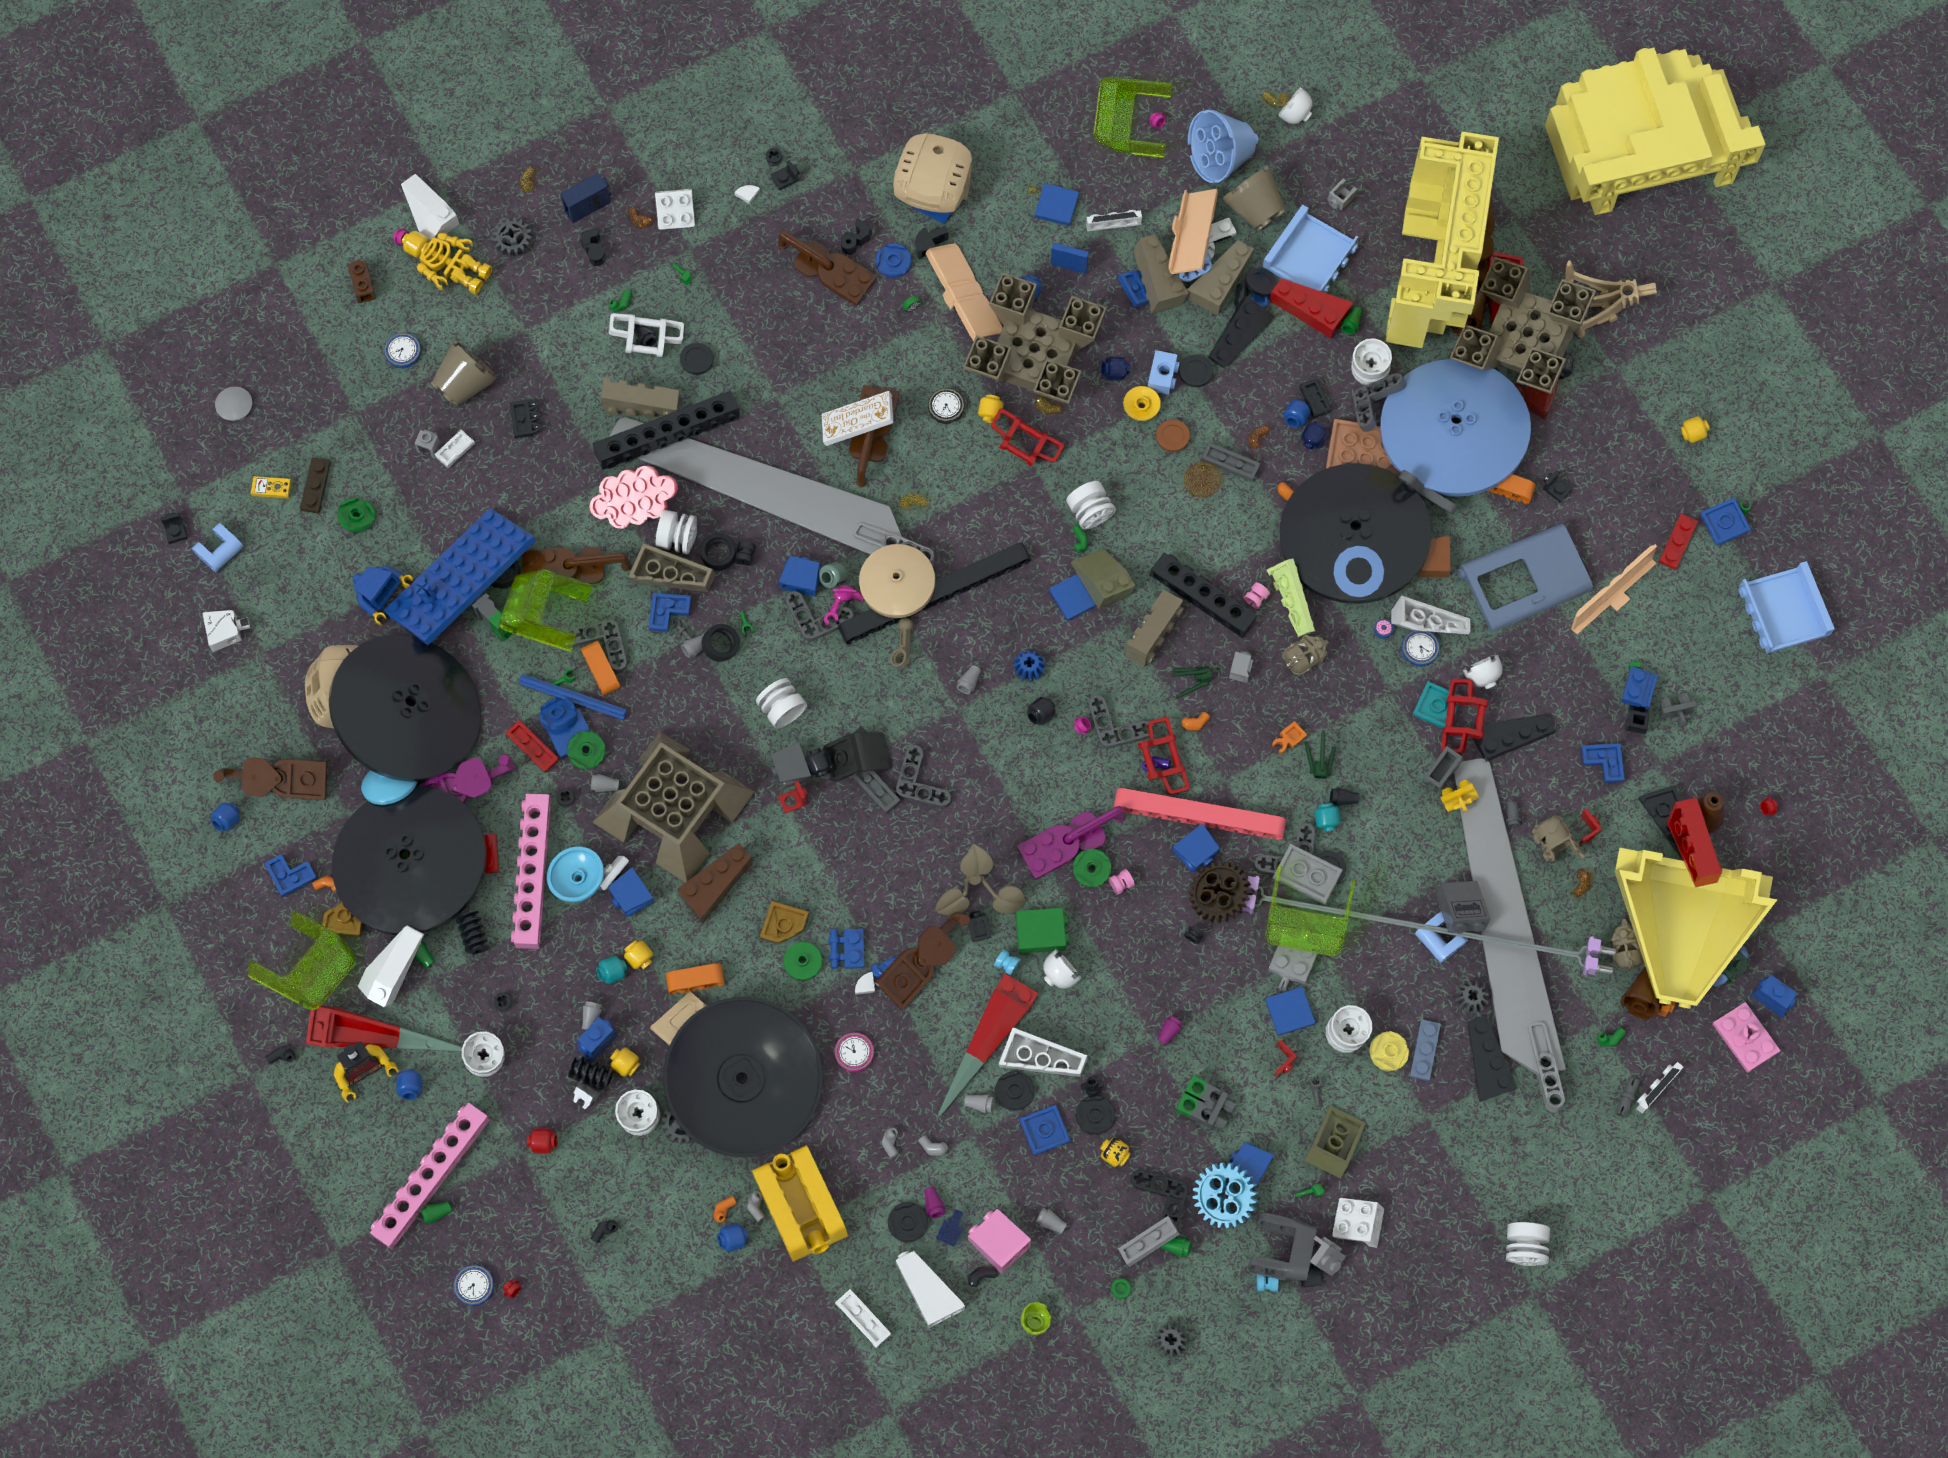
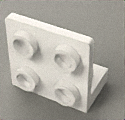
[655,189,695,229]
[1332,1198,1384,1248]

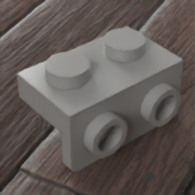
[1310,1236,1346,1276]

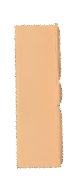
[1169,189,1218,274]
[926,243,1003,342]
[1571,544,1657,635]

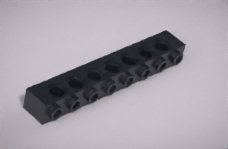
[592,390,740,470]

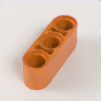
[1488,474,1536,504]
[580,640,621,696]
[666,963,725,995]

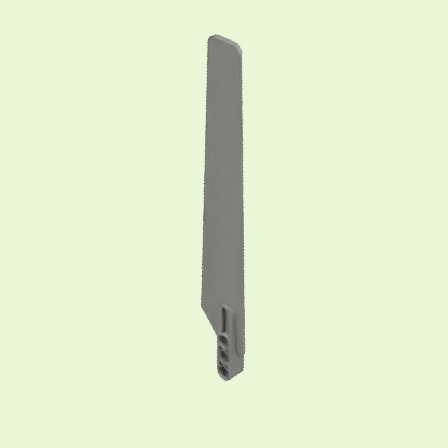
[1454,758,1566,1113]

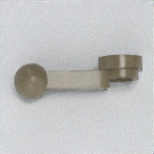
[891,617,913,668]

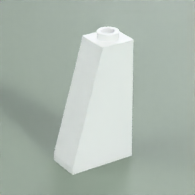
[896,1251,965,1328]

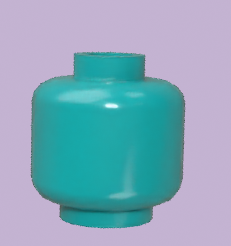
[1314,803,1341,832]
[596,956,627,984]

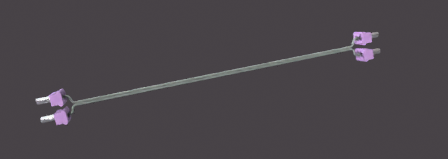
[1227,876,1616,975]

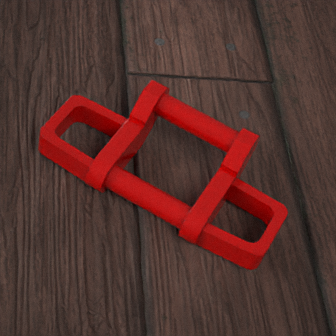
[990,408,1064,466]
[1441,679,1488,755]
[1138,717,1190,795]

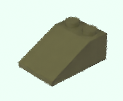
[1071,549,1136,609]
[1304,1105,1366,1179]

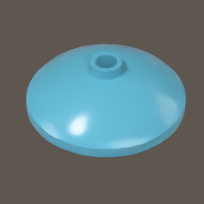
[361,770,418,805]
[547,847,604,903]

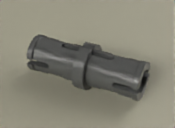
[1615,1077,1641,1118]

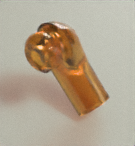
[627,207,652,228]
[1248,425,1269,449]
[1572,869,1591,899]

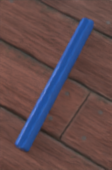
[519,674,627,720]

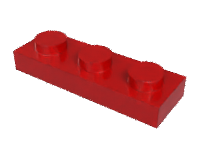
[1658,514,1698,570]
[505,720,559,773]

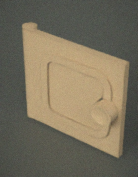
[650,991,707,1046]

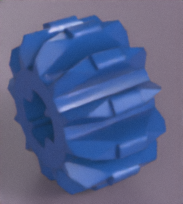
[1013,649,1046,682]

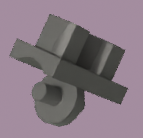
[1659,693,1697,727]

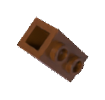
[348,260,376,303]

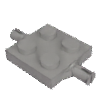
[1268,929,1320,991]

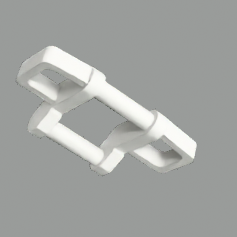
[609,313,684,357]

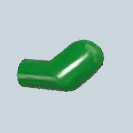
[608,290,632,312]
[1073,525,1087,553]
[1597,1027,1626,1047]

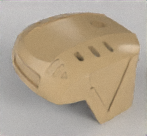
[893,133,972,213]
[305,645,358,728]

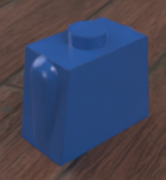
[778,556,822,597]
[1172,823,1220,872]
[608,868,655,917]
[1751,975,1798,1018]
[577,1017,619,1063]
[1229,1142,1274,1191]

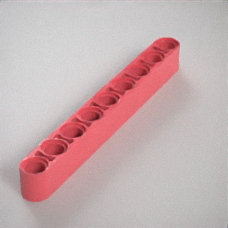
[1113,788,1286,840]

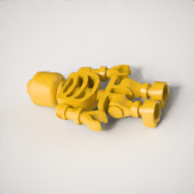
[402,231,493,295]

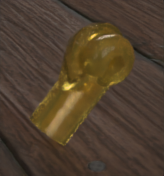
[1261,91,1289,107]
[519,166,536,192]
[1035,396,1061,415]
[899,493,928,510]

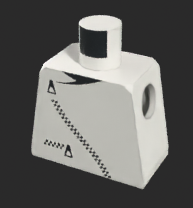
[203,610,250,652]

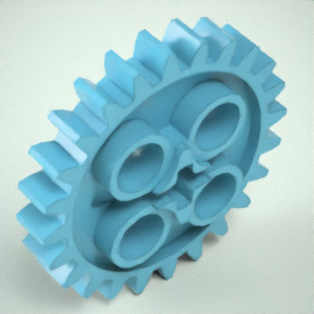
[1193,1162,1258,1228]

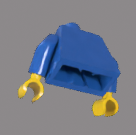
[353,565,413,625]

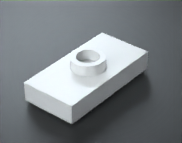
[434,430,475,468]
[599,856,629,890]

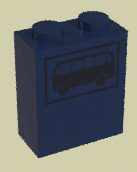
[560,173,611,223]

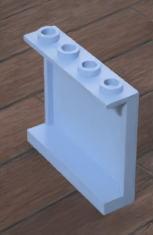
[1263,205,1359,293]
[1739,561,1835,653]

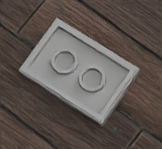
[1273,844,1343,904]

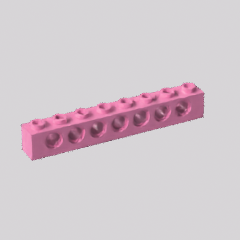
[511,794,551,949]
[370,1103,490,1250]

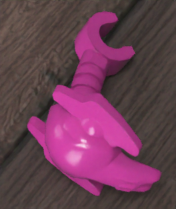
[824,585,865,626]

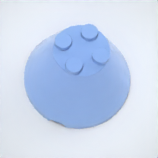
[1188,110,1258,183]

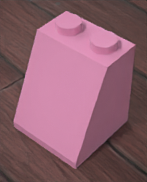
[968,1209,1031,1275]

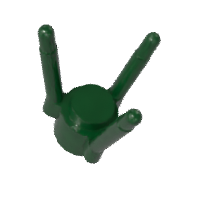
[1170,666,1212,699]
[1304,730,1336,779]

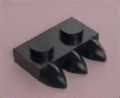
[509,399,542,439]

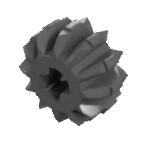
[1455,981,1489,1015]
[1153,1323,1188,1359]

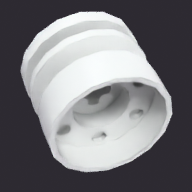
[1351,339,1392,385]
[1066,481,1116,529]
[656,510,697,554]
[756,678,807,729]
[1326,1005,1372,1053]
[462,1031,505,1077]
[615,1089,661,1136]
[1506,1222,1550,1266]

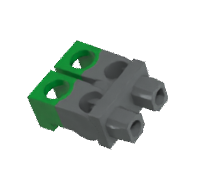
[471,593,517,642]
[1175,1075,1236,1130]

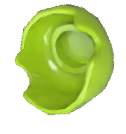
[1020,1302,1051,1336]

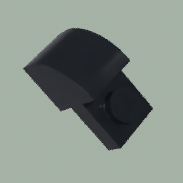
[915,226,948,259]
[1625,704,1649,735]

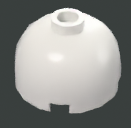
[1278,87,1312,124]
[1463,655,1503,689]
[1043,949,1081,989]

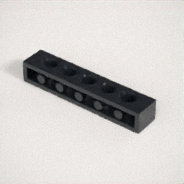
[1150,552,1257,638]

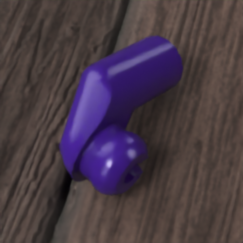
[1142,756,1171,772]

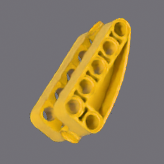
[752,1145,848,1262]

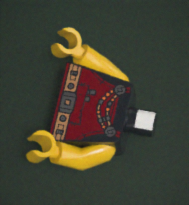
[334,1041,398,1103]

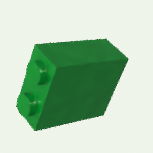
[1016,908,1069,954]

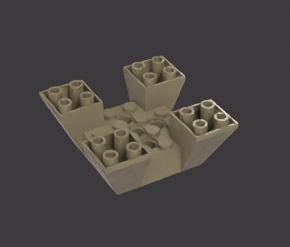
[1450,257,1597,394]
[963,273,1107,404]
[593,731,755,883]

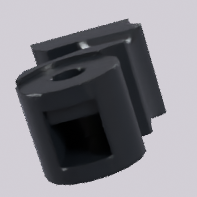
[841,217,872,255]
[580,228,605,266]

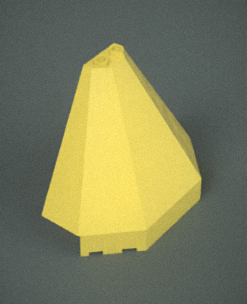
[1614,848,1777,1009]

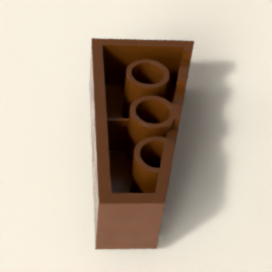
[677,843,753,924]

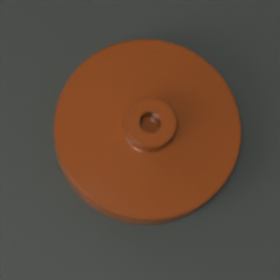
[1156,420,1190,452]

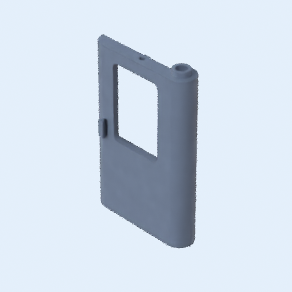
[1457,523,1593,632]

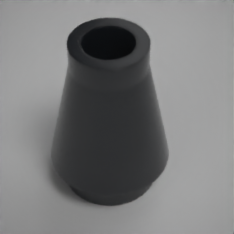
[634,324,657,347]
[1330,787,1359,806]

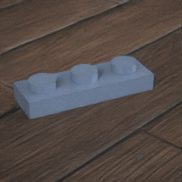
[1410,1019,1441,1081]

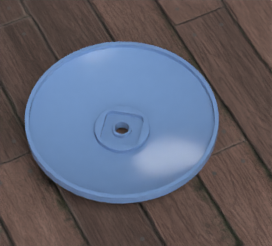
[1380,359,1531,496]

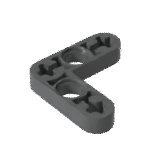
[1353,373,1406,432]
[1398,469,1458,515]
[786,591,853,641]
[564,619,627,673]
[1089,695,1153,749]
[896,745,951,808]
[1254,823,1315,875]

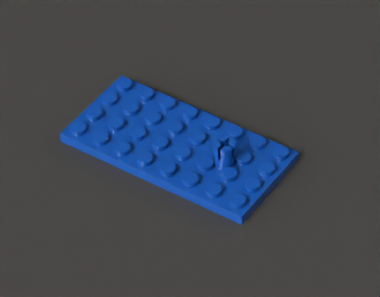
[383,508,536,645]

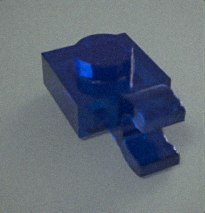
[936,1209,963,1247]

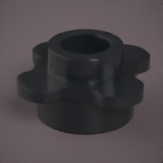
[1081,1076,1104,1096]

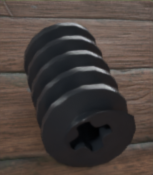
[456,911,490,955]
[568,1056,613,1091]

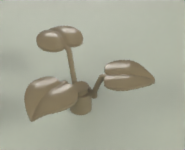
[935,844,1026,916]

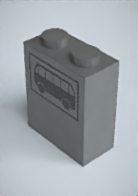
[1436,881,1490,933]

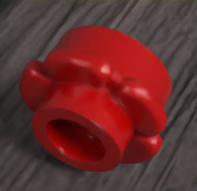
[1760,797,1778,816]
[503,1280,522,1299]

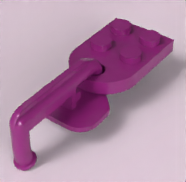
[419,754,516,804]
[1017,806,1125,880]

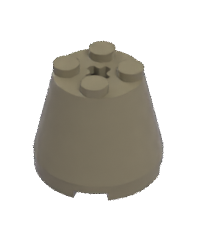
[1223,166,1286,231]
[431,340,497,406]

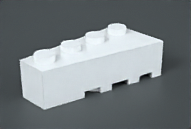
[998,1028,1088,1077]

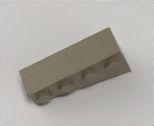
[1133,234,1189,314]
[1186,240,1254,315]
[601,377,680,418]
[628,543,715,592]
[1125,589,1184,668]

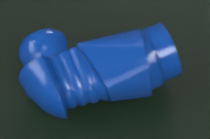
[871,954,898,978]

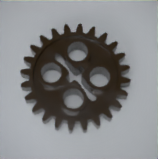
[1188,861,1252,923]

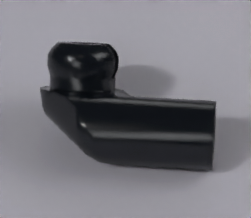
[265,1047,296,1064]
[590,1220,618,1243]
[968,1267,996,1287]

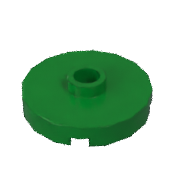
[337,498,375,532]
[567,730,605,769]
[1073,849,1111,888]
[783,942,822,981]

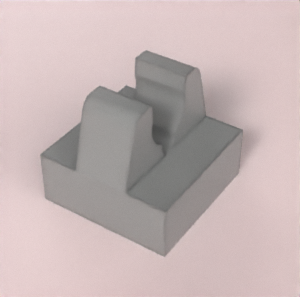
[574,1084,601,1109]

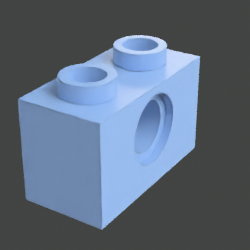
[1148,350,1180,395]

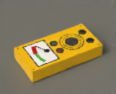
[251,476,292,499]

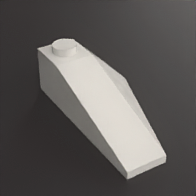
[401,174,459,242]
[1391,596,1470,634]
[358,925,424,1007]

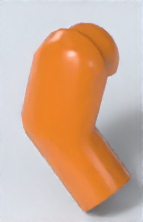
[1278,482,1294,501]
[1181,712,1210,731]
[312,876,336,892]
[713,1195,737,1223]

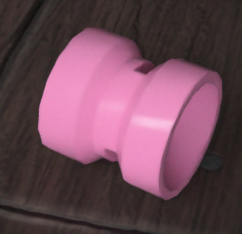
[1244,582,1270,609]
[1108,869,1135,895]

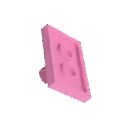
[1713,1002,1781,1073]

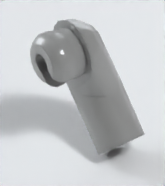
[881,1127,899,1159]
[918,1135,948,1156]
[747,1191,766,1223]

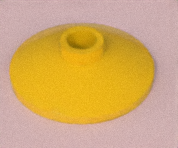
[1123,386,1161,421]

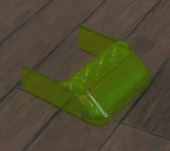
[1093,76,1172,157]
[499,570,593,652]
[1265,866,1356,956]
[248,910,356,1010]

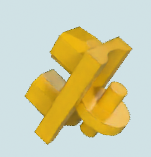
[1440,779,1479,812]

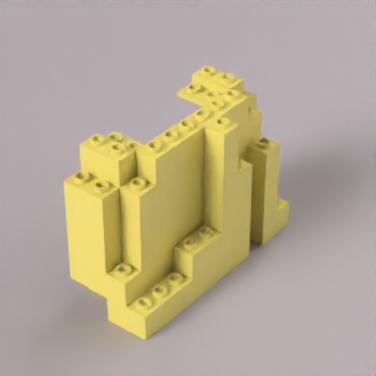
[1545,48,1765,215]
[1386,132,1499,348]

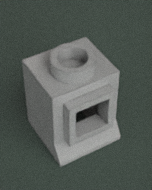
[1328,179,1357,211]
[414,430,442,458]
[1229,651,1253,683]

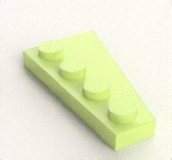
[1267,559,1315,637]

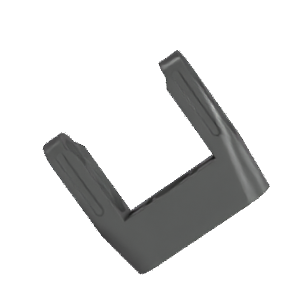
[1248,1213,1317,1281]

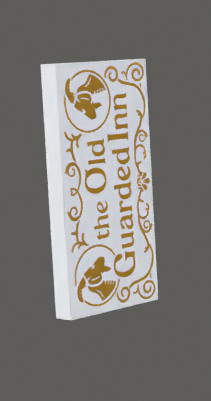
[822,391,893,446]

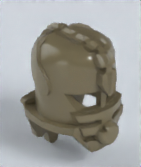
[1283,635,1329,675]
[1532,815,1585,863]
[1609,919,1644,971]

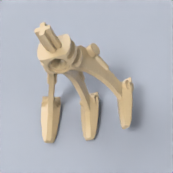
[1564,260,1657,339]

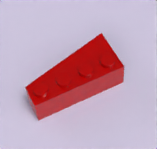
[1270,278,1353,339]
[1667,798,1722,888]

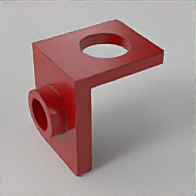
[778,781,808,813]
[1579,808,1602,847]
[1274,1040,1297,1078]

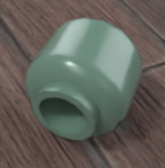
[819,562,847,588]

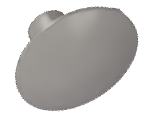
[215,387,252,421]

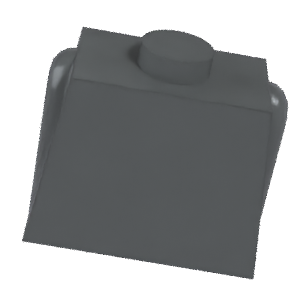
[771,741,812,788]
[1424,746,1462,789]

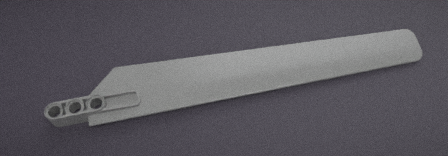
[609,417,934,567]

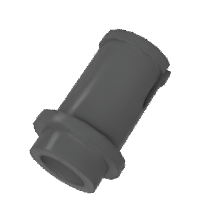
[1506,802,1521,828]

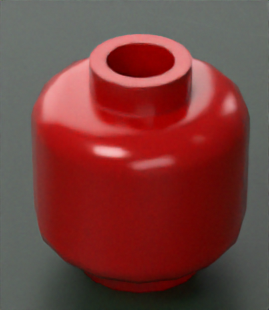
[527,1128,558,1154]

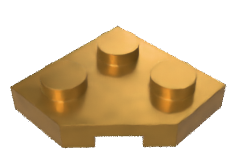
[321,901,363,937]
[760,901,809,945]

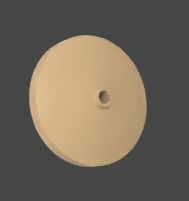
[859,544,935,618]

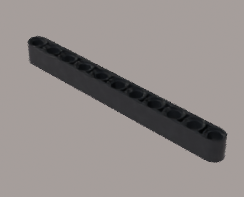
[837,543,1031,645]

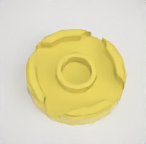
[1370,1031,1409,1071]

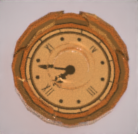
[1184,462,1221,498]

